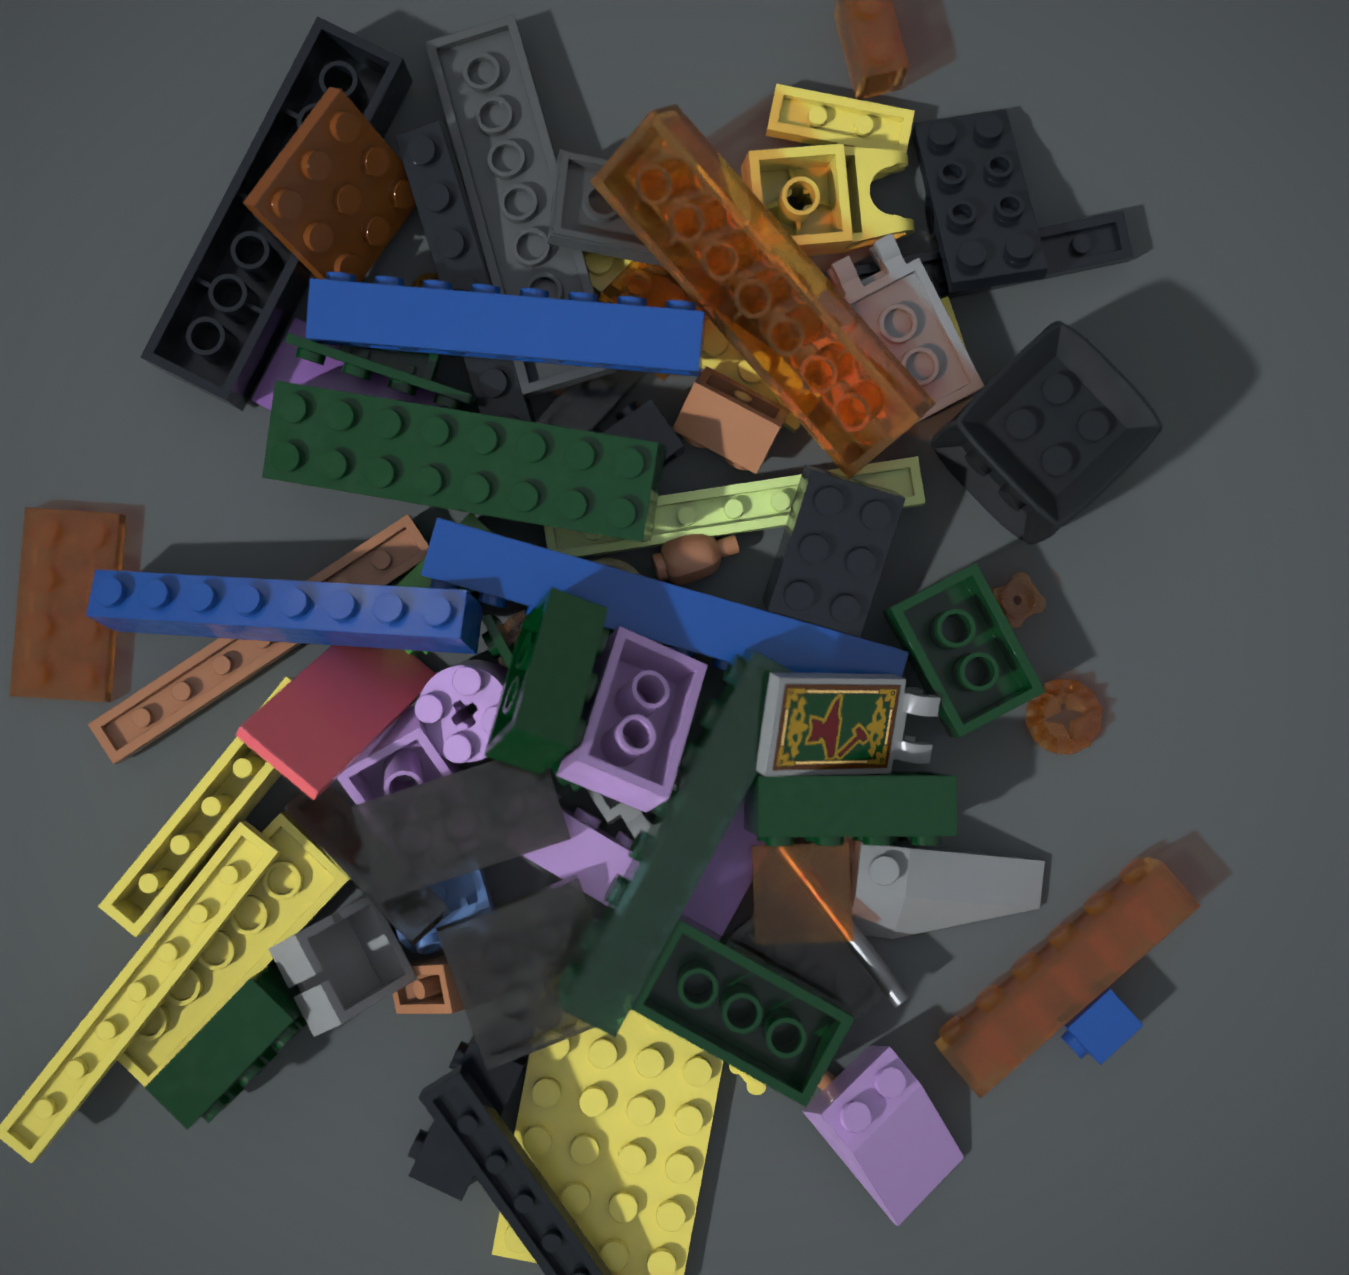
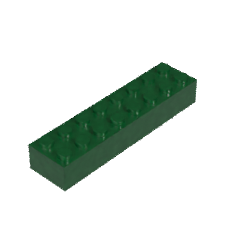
[262,380,666,542]

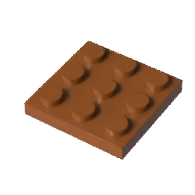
[243,87,416,282]

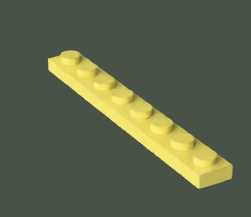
[0,820,283,1164]

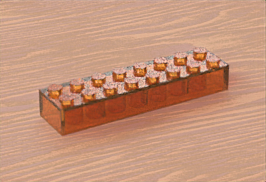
[590,104,936,479]

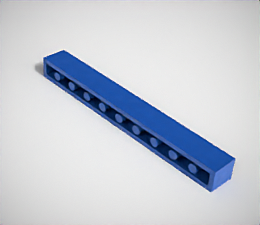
[421,518,909,682]

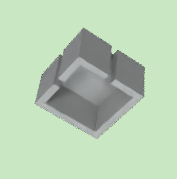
[269,893,418,1037]

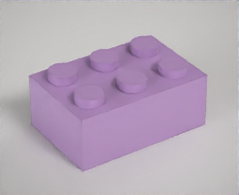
[557,626,708,813]

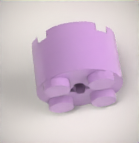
[415,659,508,763]

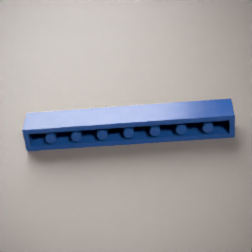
[306,272,706,377]
[86,569,484,654]

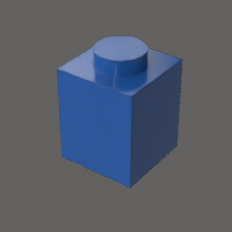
[1056,980,1144,1065]

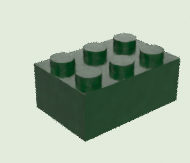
[882,563,1046,738]
[484,587,609,775]
[144,962,307,1130]

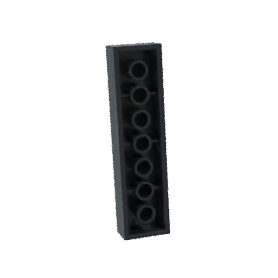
[140,16,413,411]

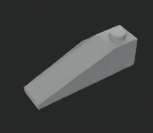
[847,841,1045,939]

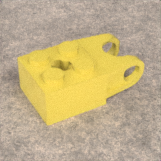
[741,143,915,261]

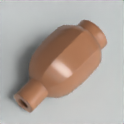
[651,534,739,585]

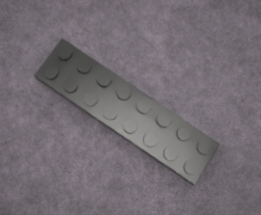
[425,14,617,399]

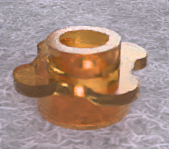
[992,572,1046,628]

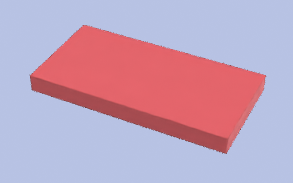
[236,645,436,800]

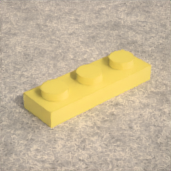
[766,84,915,153]

